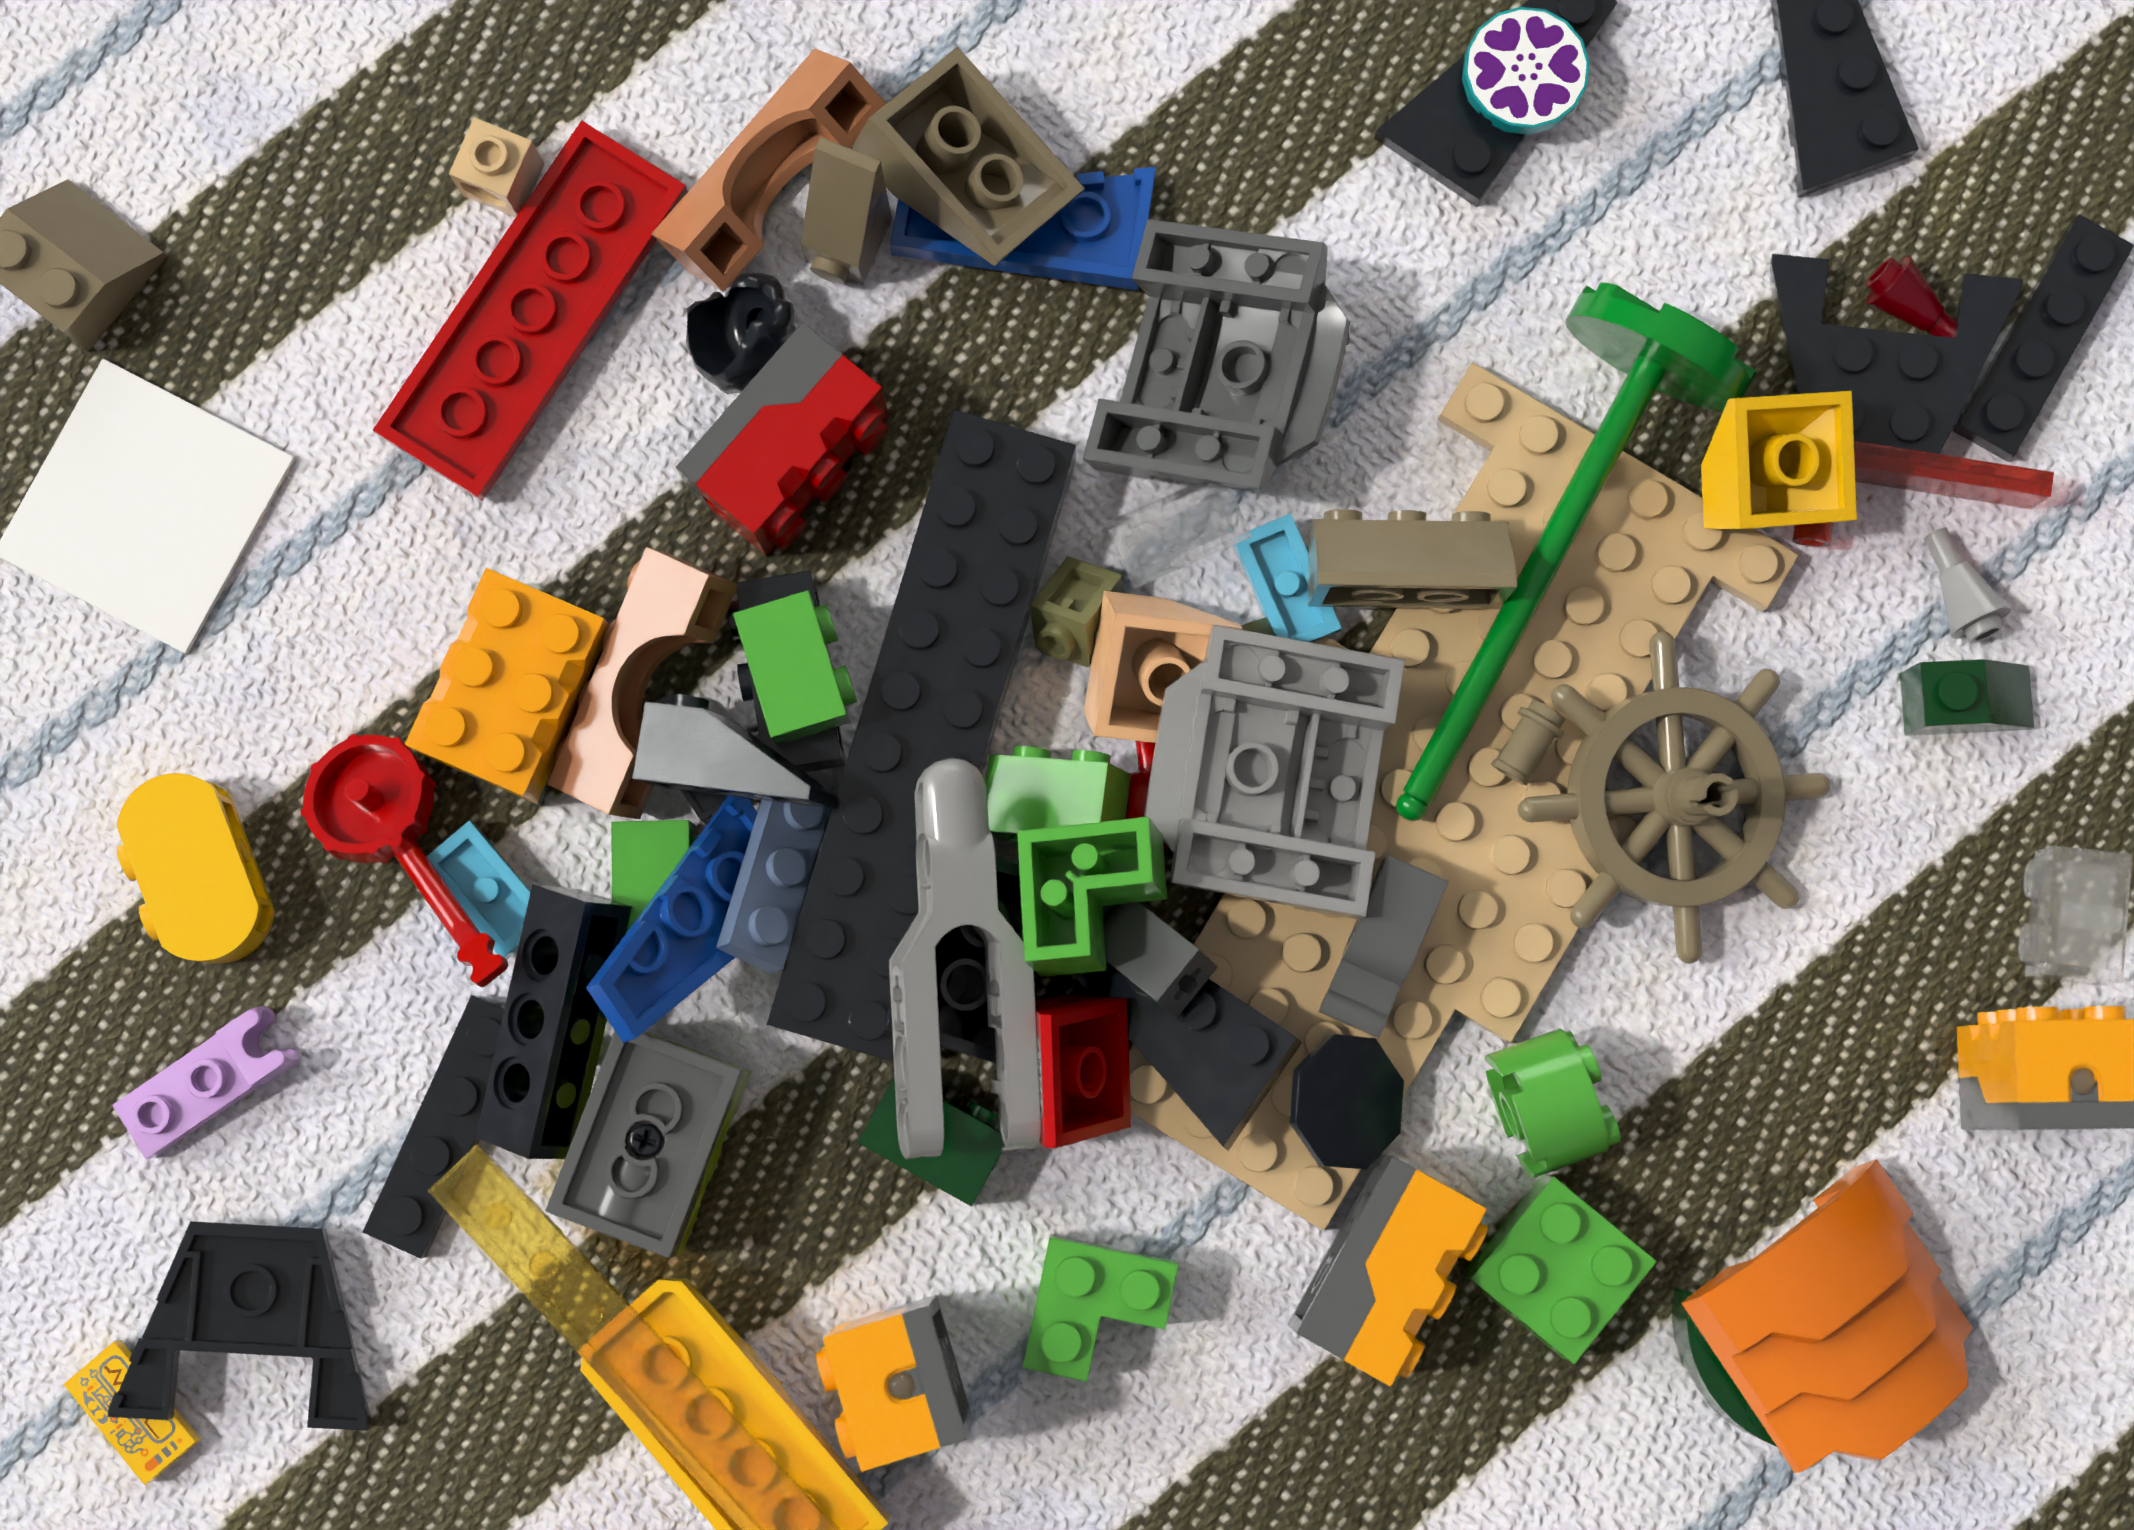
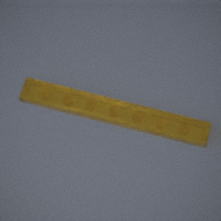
[428,1144,840,1530]

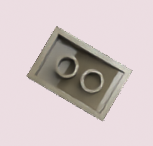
[851,47,1085,266]

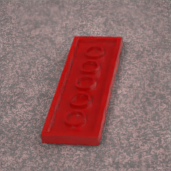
[373,120,688,501]

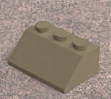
[1308,509,1517,609]

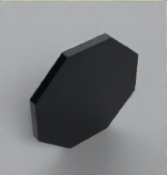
[1290,1034,1404,1170]

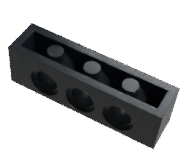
[476,884,632,1159]

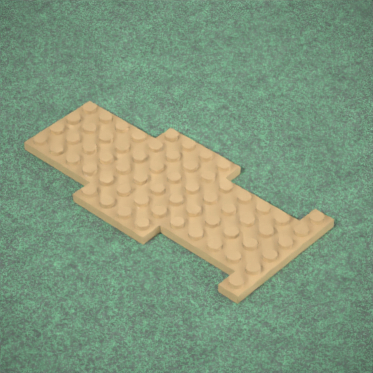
[1129,362,1799,1231]

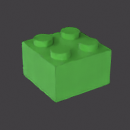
[1462,1175,1657,1364]

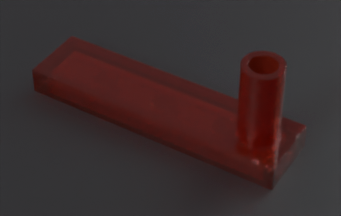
[1792,441,2054,547]

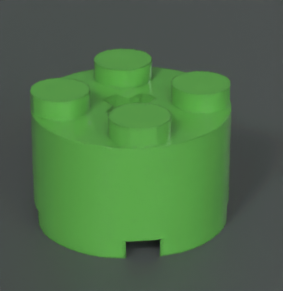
[1485,1028,1621,1179]

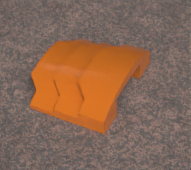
[1681,1159,1973,1473]

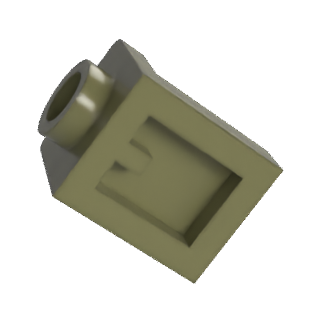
[1030,556,1124,667]

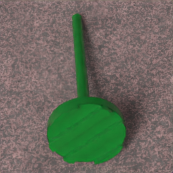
[1396,282,1757,821]

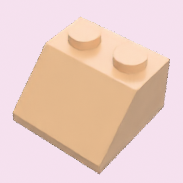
[1083,591,1242,743]

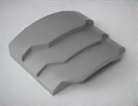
[1145,625,1405,920]

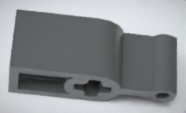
[1318,855,1449,1038]
[1102,902,1218,1018]

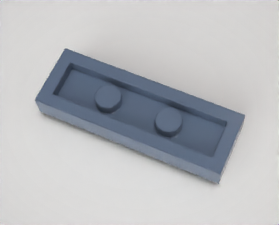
[716,800,831,974]

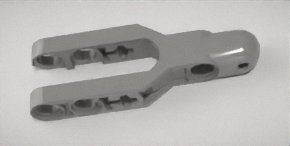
[889,758,1041,1159]

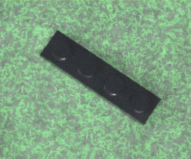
[1952,214,2134,462]
[362,995,505,1259]

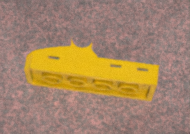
[580,1278,891,1530]

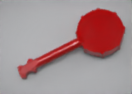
[300,734,508,987]

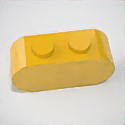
[117,773,275,964]

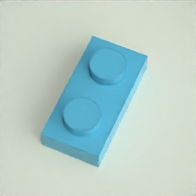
[1231,513,1342,643]
[427,820,531,960]

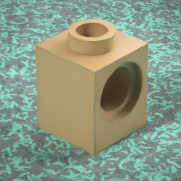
[449,117,545,218]

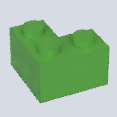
[1017,817,1167,977]
[1022,1234,1179,1382]

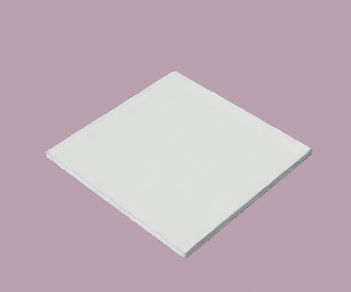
[0,358,296,655]

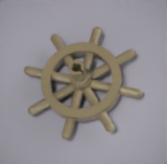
[1518,631,1831,964]

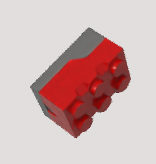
[676,322,889,557]

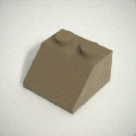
[0,179,167,352]

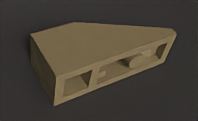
[801,137,892,285]

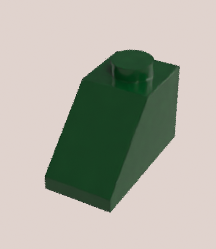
[1900,659,2034,736]

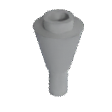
[1924,528,2011,644]

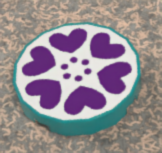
[1462,7,1590,135]

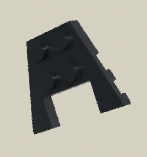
[1769,253,2023,463]
[108,1221,371,1431]

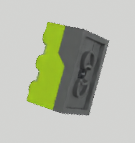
[545,1031,752,1258]

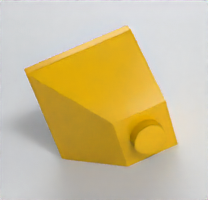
[1701,391,1857,529]

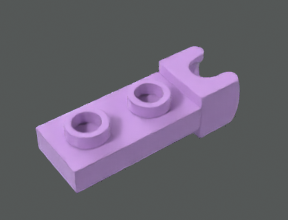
[112,1006,300,1159]

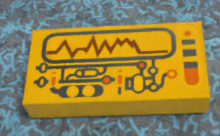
[63,1340,202,1485]

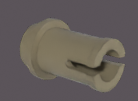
[1491,699,1566,786]

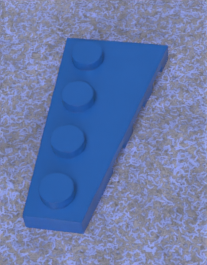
[890,167,1156,291]
[586,796,808,1043]

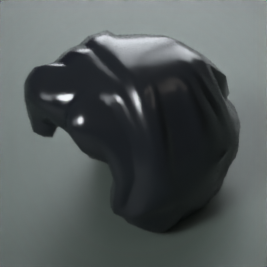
[686,273,796,394]

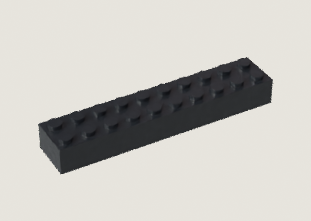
[766,409,1076,1062]

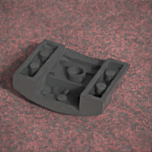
[1082,219,1350,492]

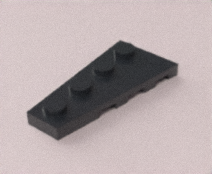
[1374,0,1618,207]
[1770,0,1919,198]
[1073,962,1302,1151]

